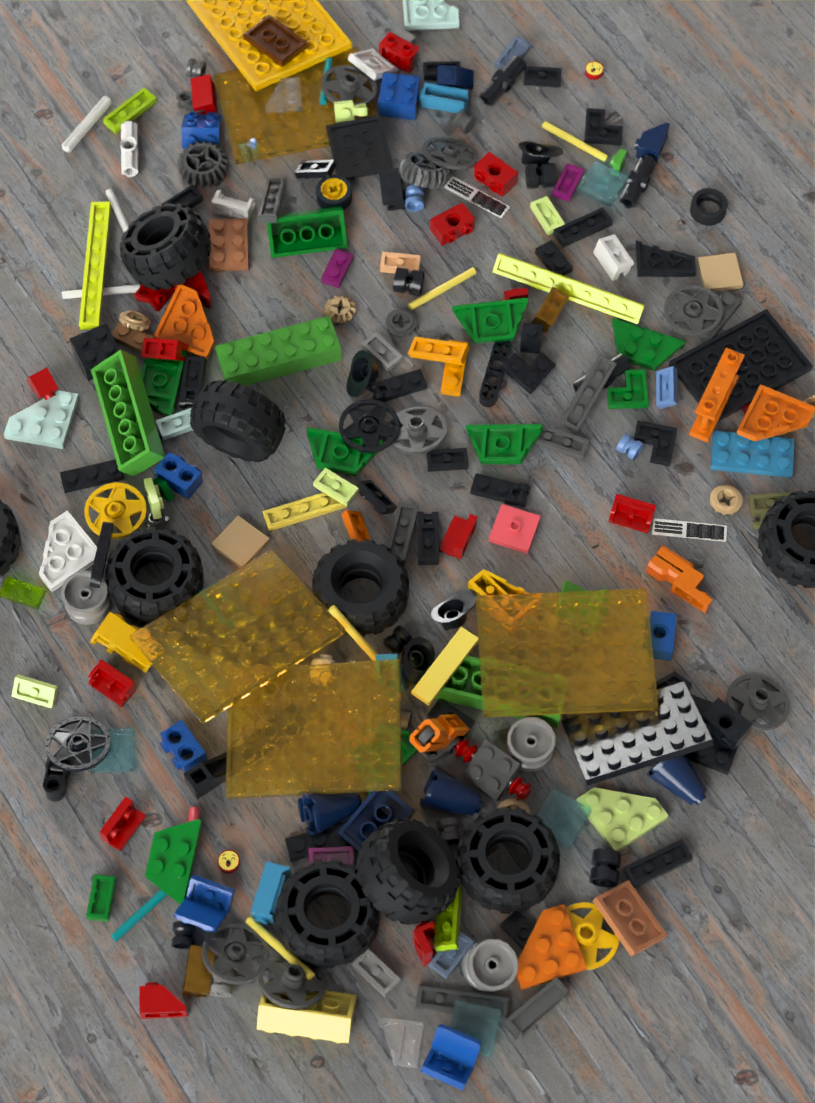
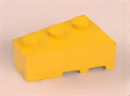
[468,569,543,634]
[90,612,163,673]

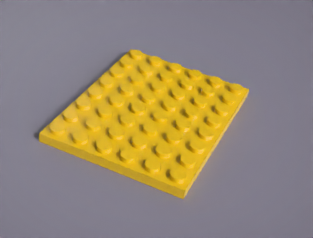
[185,0,352,91]

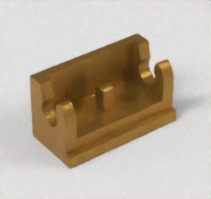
[532,287,570,332]
[182,945,215,998]

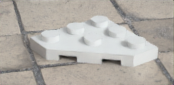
[39,510,97,592]

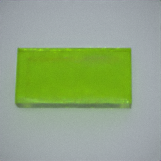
[0,576,46,610]

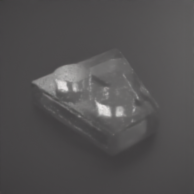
[266,77,302,113]
[380,1018,425,1070]

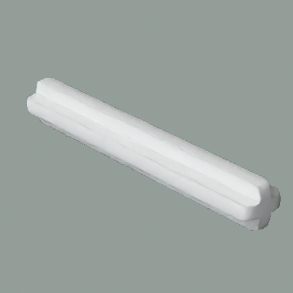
[62,96,112,153]

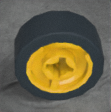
[316,175,352,210]

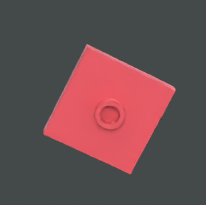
[488,504,541,554]

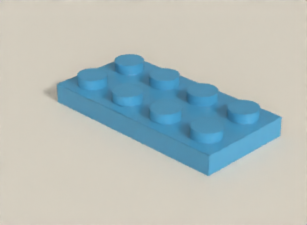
[710,430,794,478]

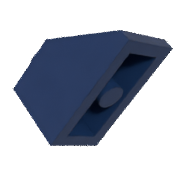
[436,65,474,90]
[634,123,670,164]

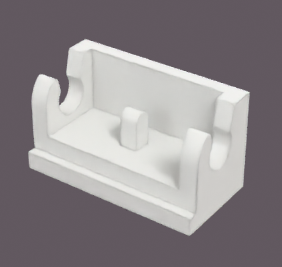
[211,190,256,222]
[593,234,634,281]

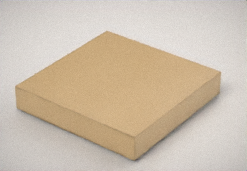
[697,253,744,292]
[211,515,270,570]

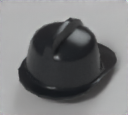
[518,141,564,166]
[346,350,379,397]
[431,589,477,631]
[401,637,435,685]

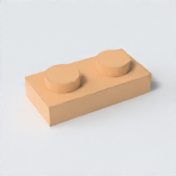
[380,252,421,274]

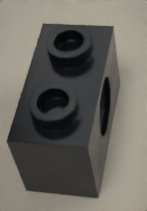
[702,698,753,750]

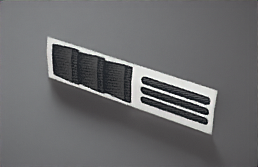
[444,176,510,218]
[652,518,727,542]

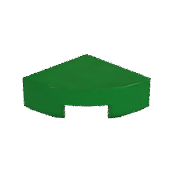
[153,478,175,501]

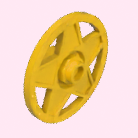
[84,483,147,539]
[566,902,619,970]

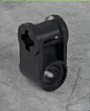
[43,758,71,802]

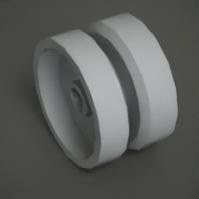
[61,571,111,625]
[506,717,555,772]
[462,939,518,991]

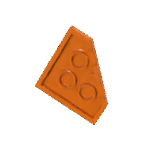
[154,284,216,360]
[736,384,815,442]
[516,904,587,991]

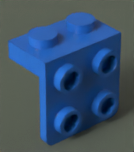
[181,112,222,149]
[174,875,235,932]
[420,1024,482,1090]

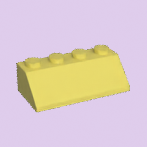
[257,982,357,1043]

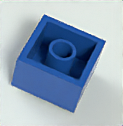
[378,73,420,120]

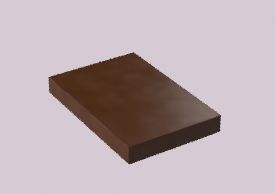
[243,15,308,67]

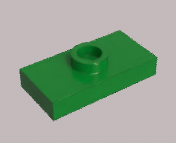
[86,874,117,922]

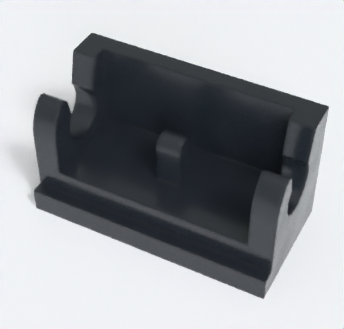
[379,167,406,211]

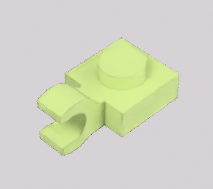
[334,100,368,123]

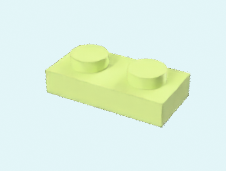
[530,196,565,235]
[313,468,359,507]
[143,478,164,520]
[12,674,58,709]

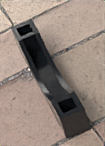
[183,703,306,799]

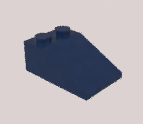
[337,781,416,851]

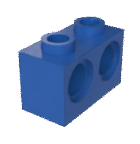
[154,452,203,500]
[160,720,207,773]

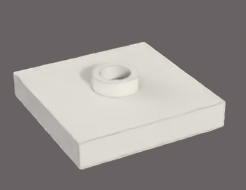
[348,49,398,80]

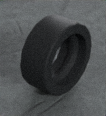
[690,188,728,226]

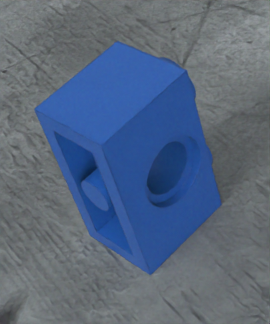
[642,611,677,661]

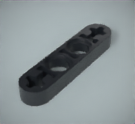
[479,340,512,407]
[89,521,114,588]

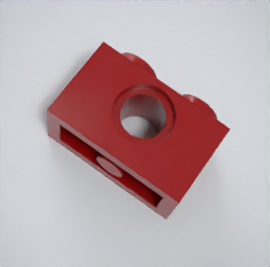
[474,152,518,197]
[430,202,475,246]

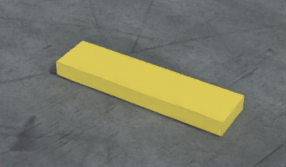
[262,493,347,532]
[411,627,479,706]

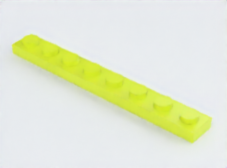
[79,202,111,330]
[492,253,645,325]

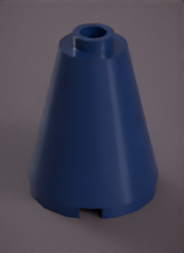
[646,755,707,805]
[419,765,483,816]
[298,790,362,835]

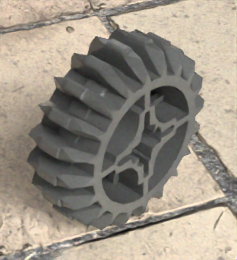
[177,140,229,189]
[399,152,450,189]

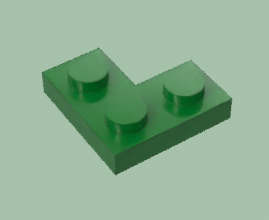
[606,369,649,409]

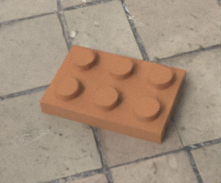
[209,218,249,272]
[593,880,668,957]

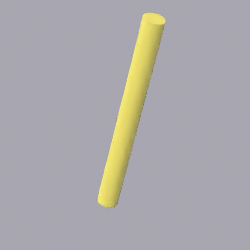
[542,121,609,162]
[408,267,476,310]
[328,605,389,667]
[246,916,315,980]

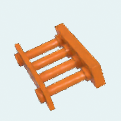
[689,347,745,443]

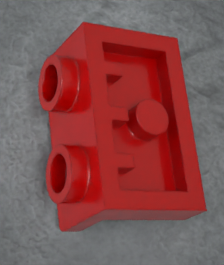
[379,32,419,74]
[133,285,175,311]
[99,796,146,851]
[412,921,435,967]

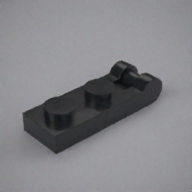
[179,356,206,408]
[368,369,427,402]
[470,473,531,507]
[418,512,439,565]

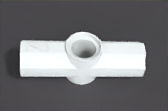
[120,121,139,177]

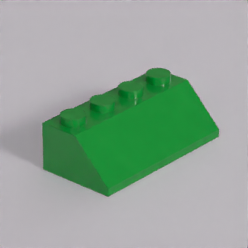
[266,206,348,258]

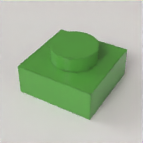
[610,149,627,176]

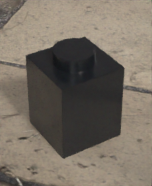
[520,322,543,354]

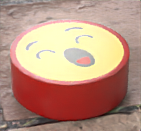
[585,61,604,80]
[217,850,240,874]

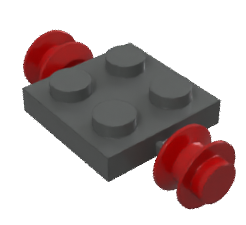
[455,739,532,801]

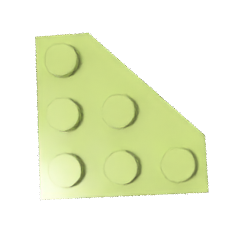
[576,787,669,852]

